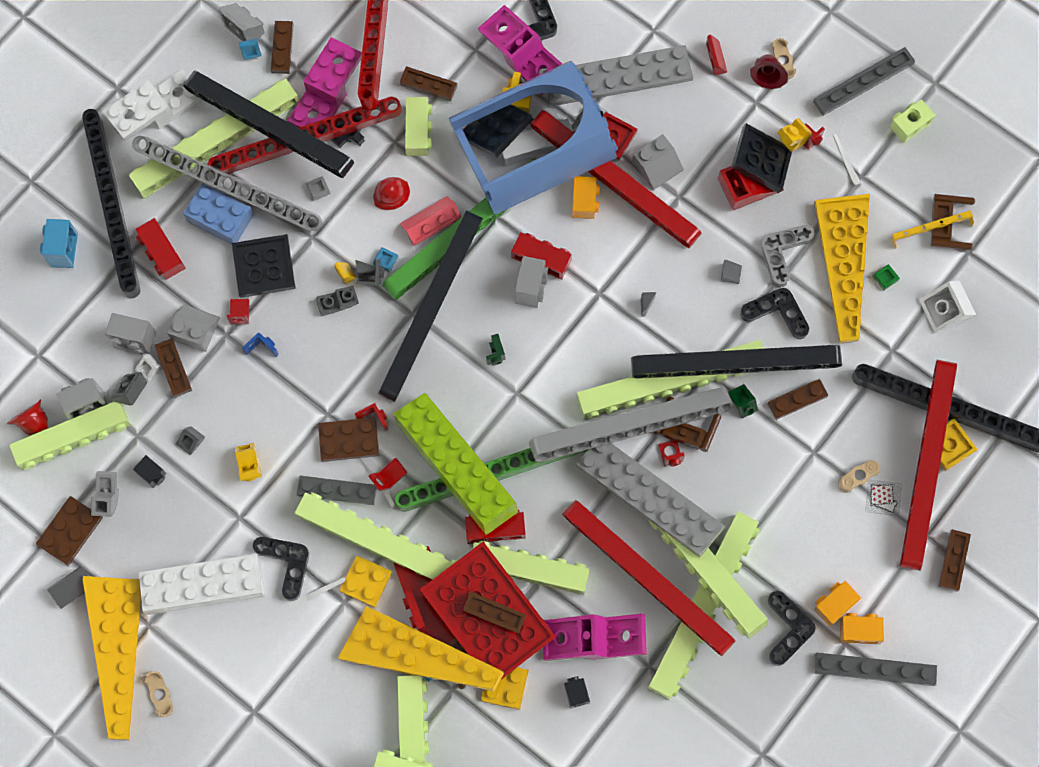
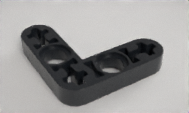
[528,0,557,41]
[740,288,809,339]
[253,537,309,601]
[768,591,816,666]

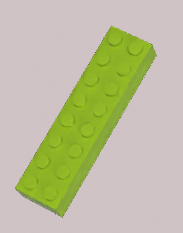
[393,393,518,535]

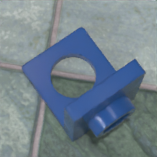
[242,332,279,357]

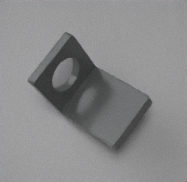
[356,258,385,285]

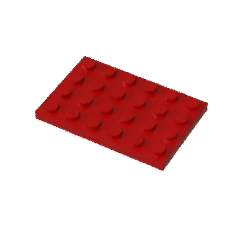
[419,542,556,680]

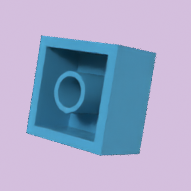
[40,219,78,268]

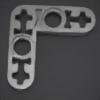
[761,225,814,287]

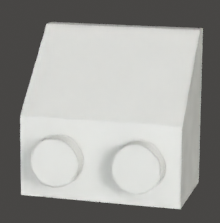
[919,281,976,333]

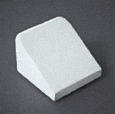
[134,354,162,382]

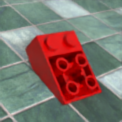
[718,166,784,211]

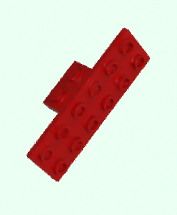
[393,546,455,644]

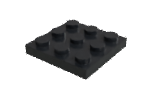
[463,104,534,158]
[731,123,792,193]
[232,234,296,298]

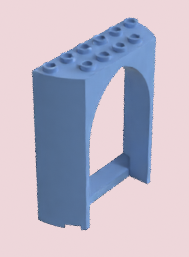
[449,61,618,215]

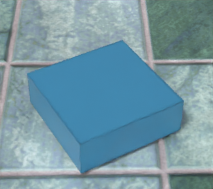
[239,38,262,60]
[373,247,399,273]

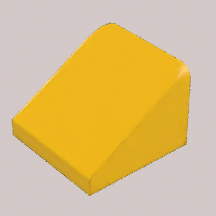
[334,262,357,285]

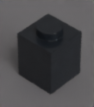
[133,455,167,488]
[564,676,590,709]

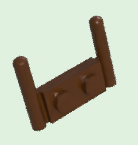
[931,194,975,250]
[653,396,721,452]

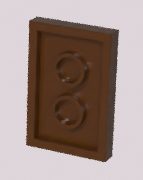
[318,417,379,462]
[36,496,103,566]

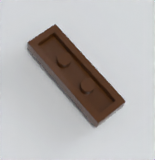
[271,21,294,74]
[400,66,458,101]
[155,338,192,398]
[767,379,829,420]
[938,529,971,592]
[463,592,526,634]

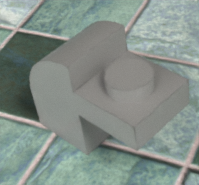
[91,471,119,517]

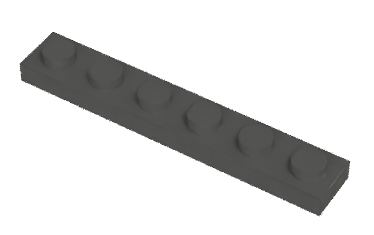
[813,47,915,116]
[815,653,937,686]

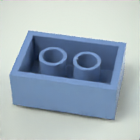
[183,183,254,245]

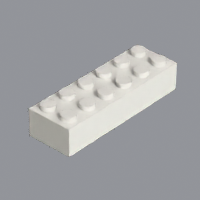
[139,554,265,615]

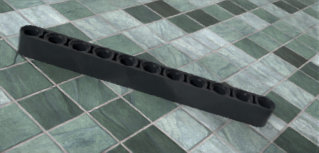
[183,70,355,178]
[82,109,141,298]
[378,210,483,402]
[631,345,842,379]
[852,364,1039,453]

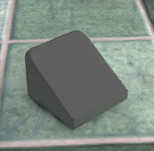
[720,259,742,284]
[355,260,376,279]
[641,292,656,316]
[176,426,205,455]

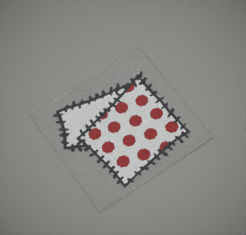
[865,479,902,517]

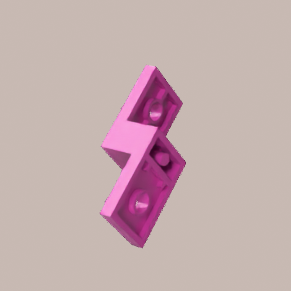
[477,5,562,96]
[287,37,362,134]
[543,613,647,661]

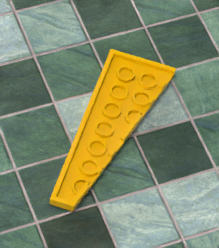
[814,194,870,344]
[83,576,141,740]
[338,606,504,691]

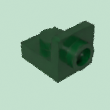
[486,333,506,366]
[728,384,758,419]

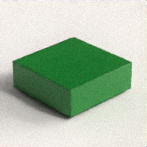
[873,264,900,291]

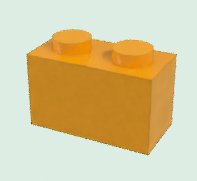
[572,176,600,219]
[813,581,861,627]
[840,613,884,644]

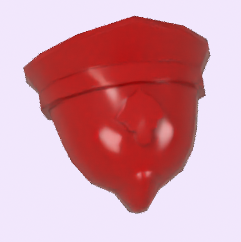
[373,177,410,210]
[6,399,48,436]

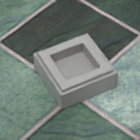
[306,176,331,201]

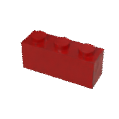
[135,218,186,280]
[511,232,572,280]
[465,510,526,544]

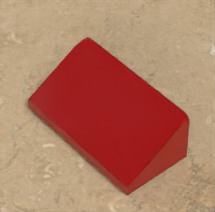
[706,34,727,75]

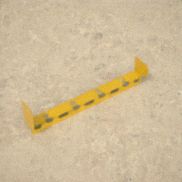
[891,210,974,249]

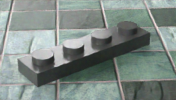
[297,475,377,505]

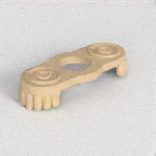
[772,38,796,79]
[838,460,880,493]
[145,671,173,717]

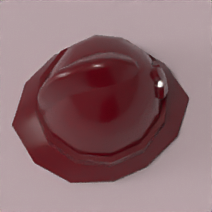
[750,54,788,89]

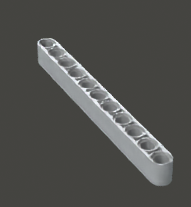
[132,136,323,231]
[529,387,733,462]

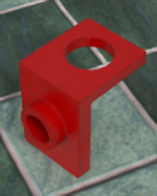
[803,123,825,150]
[227,299,250,324]
[355,403,388,431]
[658,441,685,467]
[368,458,407,491]

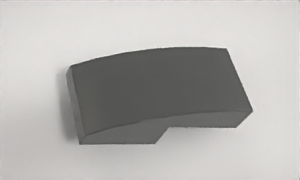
[316,286,359,316]

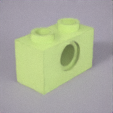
[890,99,936,143]

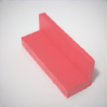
[400,196,461,246]

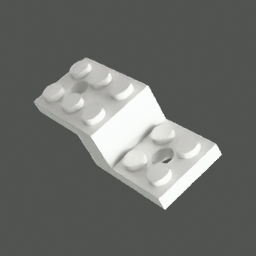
[103,69,202,141]

